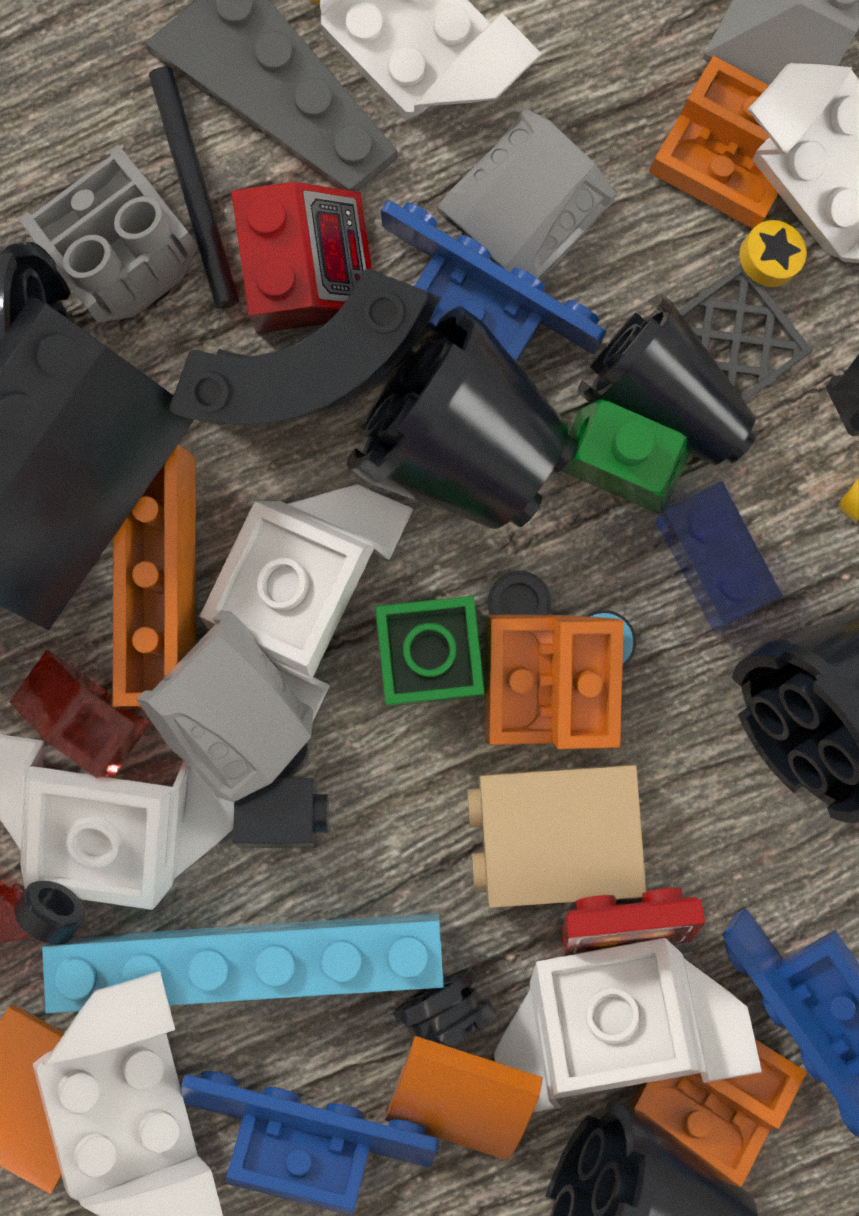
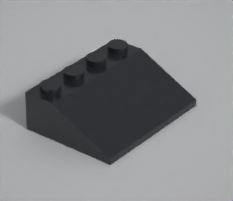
[0,296,194,630]

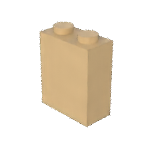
[467,765,646,908]

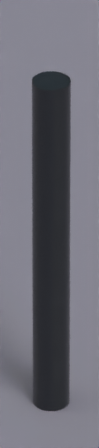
[149,66,240,309]

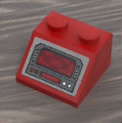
[231,182,372,334]

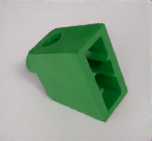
[561,399,688,515]

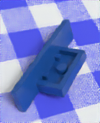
[381,200,606,362]
[722,909,859,1137]
[181,1071,440,1216]

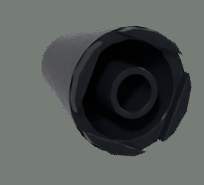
[578,293,756,465]

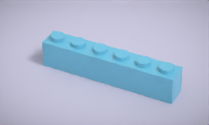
[42,913,444,1014]

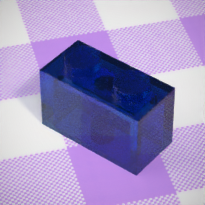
[655,481,783,630]

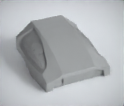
[437,108,616,281]
[18,145,198,323]
[137,610,313,802]

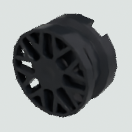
[393,967,497,1048]

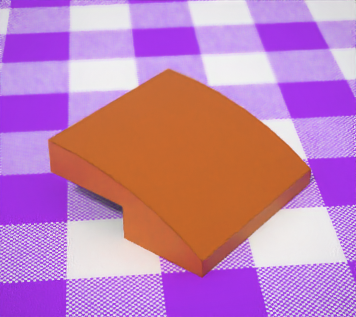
[648,55,778,229]
[485,615,624,749]
[0,1004,65,1195]
[385,1036,543,1161]
[629,1039,807,1187]

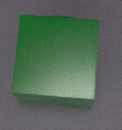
[375,596,484,707]

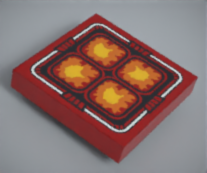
[561,888,705,956]

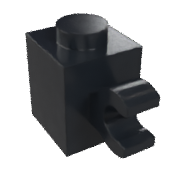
[233,743,329,848]

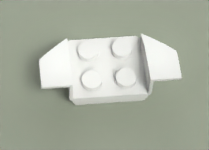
[320,0,541,120]
[748,63,859,263]
[199,484,413,723]
[0,734,234,910]
[494,938,762,1113]
[32,971,223,1216]

